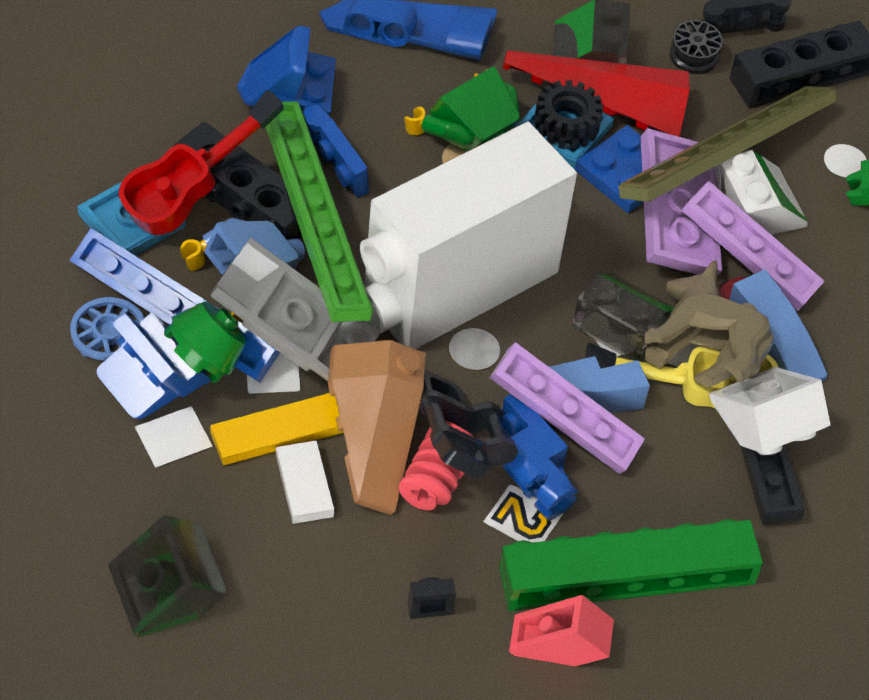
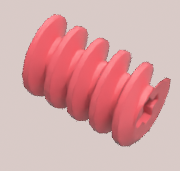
[398,421,472,511]

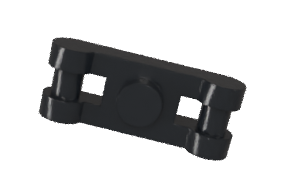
[700,0,792,33]

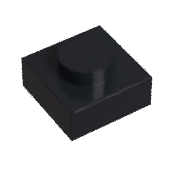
[408,577,456,619]

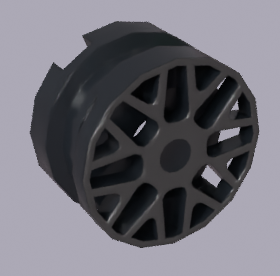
[669,20,723,74]

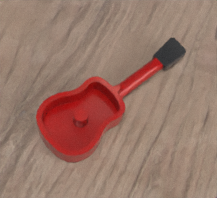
[118,90,284,235]

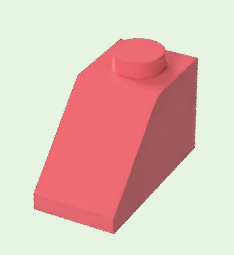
[509,595,614,667]

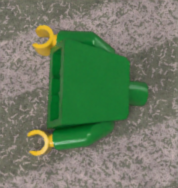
[404,66,520,152]

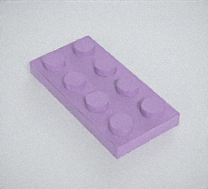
[640,128,722,276]

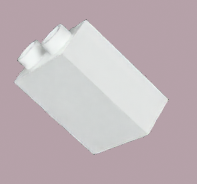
[360,121,577,349]

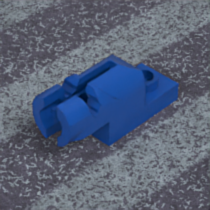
[502,394,579,521]

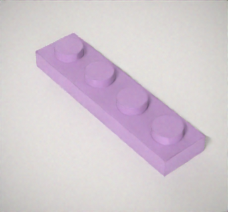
[682,181,824,311]
[489,342,645,474]

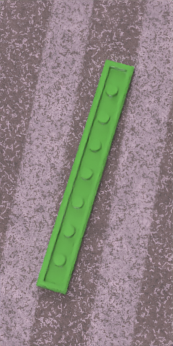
[266,102,373,322]

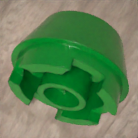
[164,301,246,383]

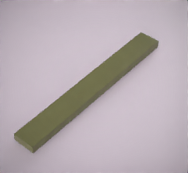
[618,86,837,202]

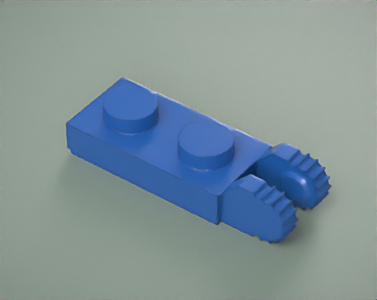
[303,104,369,198]

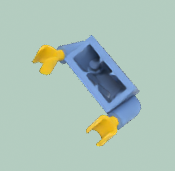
[180,218,305,321]

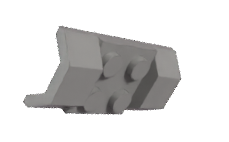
[210,238,380,381]

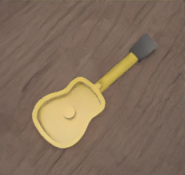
[584,343,779,409]

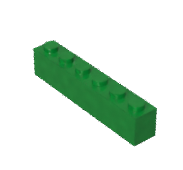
[499,519,763,611]

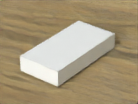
[276,441,334,524]

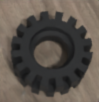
[534,80,603,149]

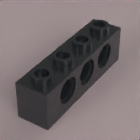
[729,20,869,109]
[172,121,302,240]

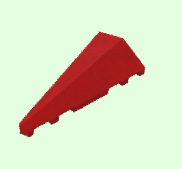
[502,50,690,137]

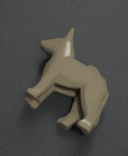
[645,260,774,388]

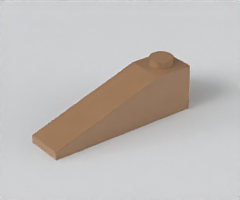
[328,340,426,515]

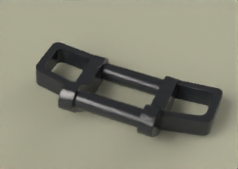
[419,370,518,480]

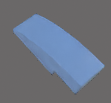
[729,269,827,381]
[549,356,650,413]

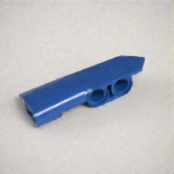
[319,0,497,61]

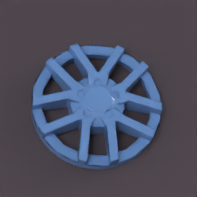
[70,297,144,361]

